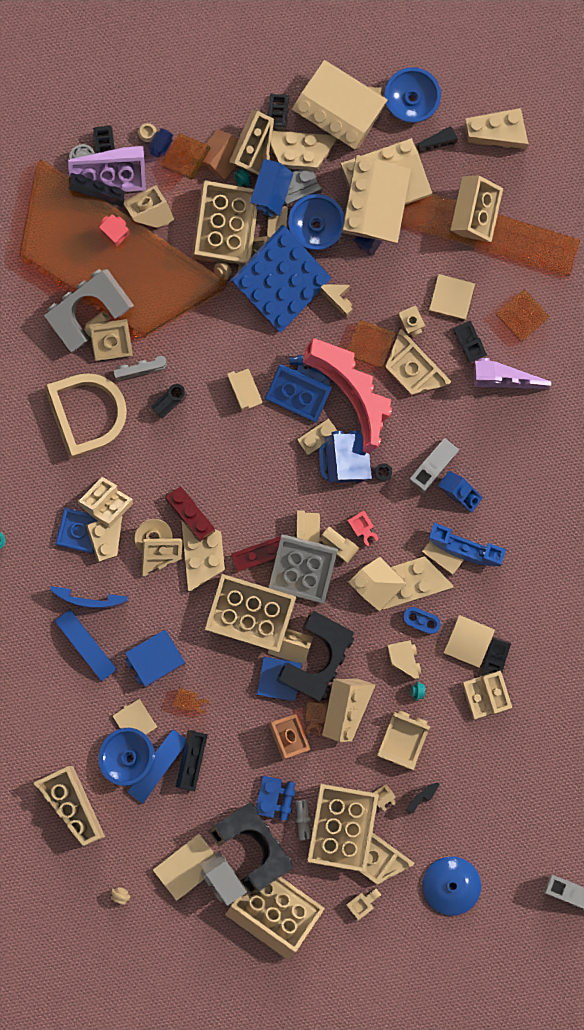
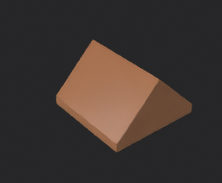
[195,129,238,181]
[268,714,311,761]

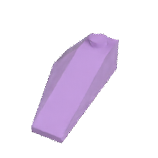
[68,146,146,192]
[473,358,551,389]

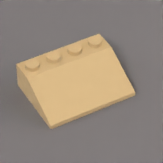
[292,60,388,149]
[341,138,432,205]
[342,155,411,243]
[191,180,257,264]
[205,574,296,652]
[307,784,379,872]
[225,865,325,960]

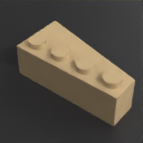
[34,766,105,846]

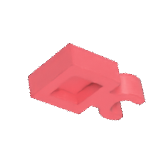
[348,511,378,547]

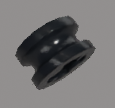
[375,463,392,482]

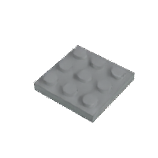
[269,534,338,604]

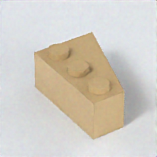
[464,108,528,150]
[229,110,274,176]
[322,679,375,742]

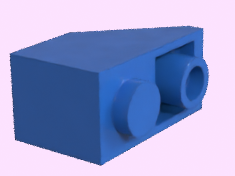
[438,471,483,513]

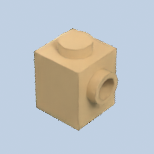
[398,305,425,337]

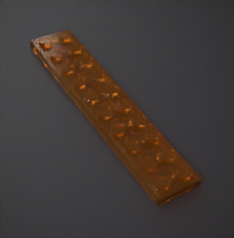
[401,194,580,276]

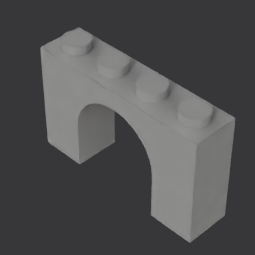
[44,269,134,352]

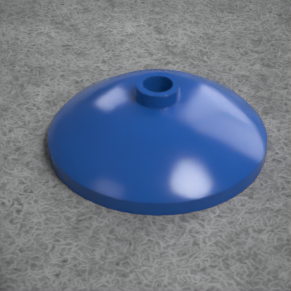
[385,67,441,123]
[288,194,345,250]
[98,728,155,786]
[422,857,481,916]

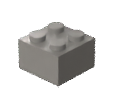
[201,851,247,906]

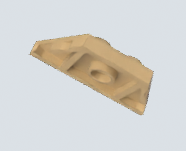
[270,131,338,171]
[385,329,451,396]
[181,520,225,592]
[382,556,453,610]
[359,833,414,884]

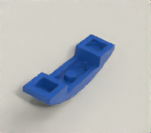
[428,523,506,566]
[51,586,129,609]
[55,609,117,681]
[127,729,186,804]

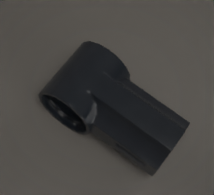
[151,384,187,419]

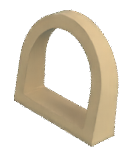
[45,374,126,460]

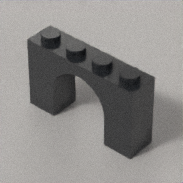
[276,611,354,702]
[208,802,294,896]

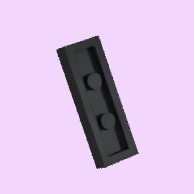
[69,172,125,207]
[176,730,208,791]

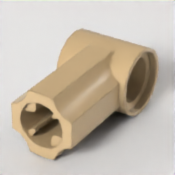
[319,527,359,564]

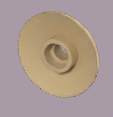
[134,519,172,552]

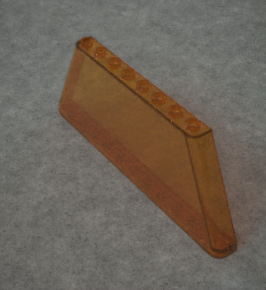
[19,159,227,339]

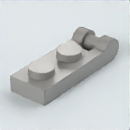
[114,356,167,381]

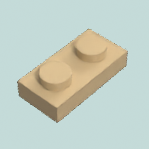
[297,419,337,456]

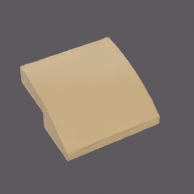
[78,477,133,528]
[444,615,495,668]
[461,671,512,719]

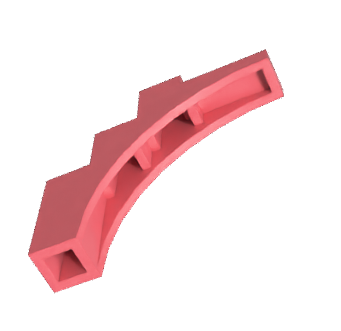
[303,338,392,454]

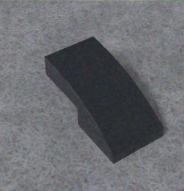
[453,320,487,363]
[481,637,511,676]
[406,782,440,814]

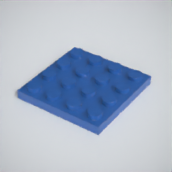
[230,225,332,333]

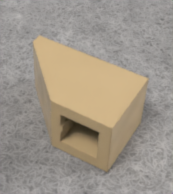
[387,640,421,680]

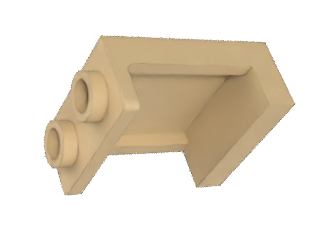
[377,710,431,771]

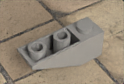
[409,438,459,494]
[543,874,584,909]

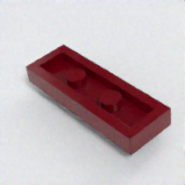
[165,486,215,542]
[231,536,281,572]

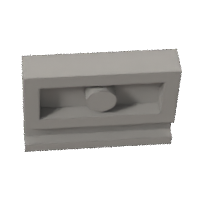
[285,170,321,206]

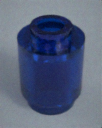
[148,128,173,158]

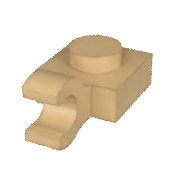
[347,888,381,920]

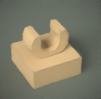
[373,784,396,811]

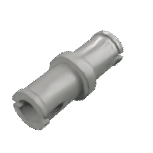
[295,800,311,840]

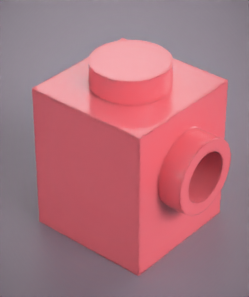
[99,214,130,247]

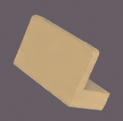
[227,369,262,412]
[297,511,320,544]
[268,629,313,665]

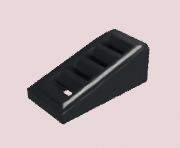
[268,94,289,132]
[93,125,115,154]
[417,126,458,152]

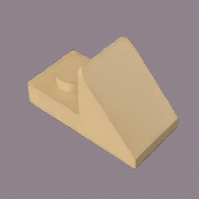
[320,285,352,318]

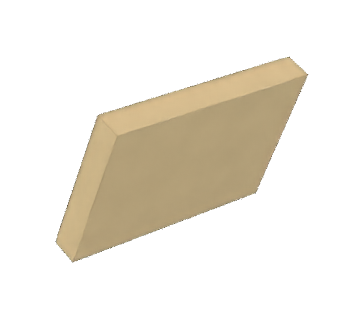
[153,834,215,901]

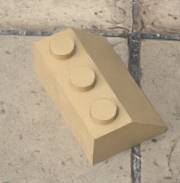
[450,176,503,242]

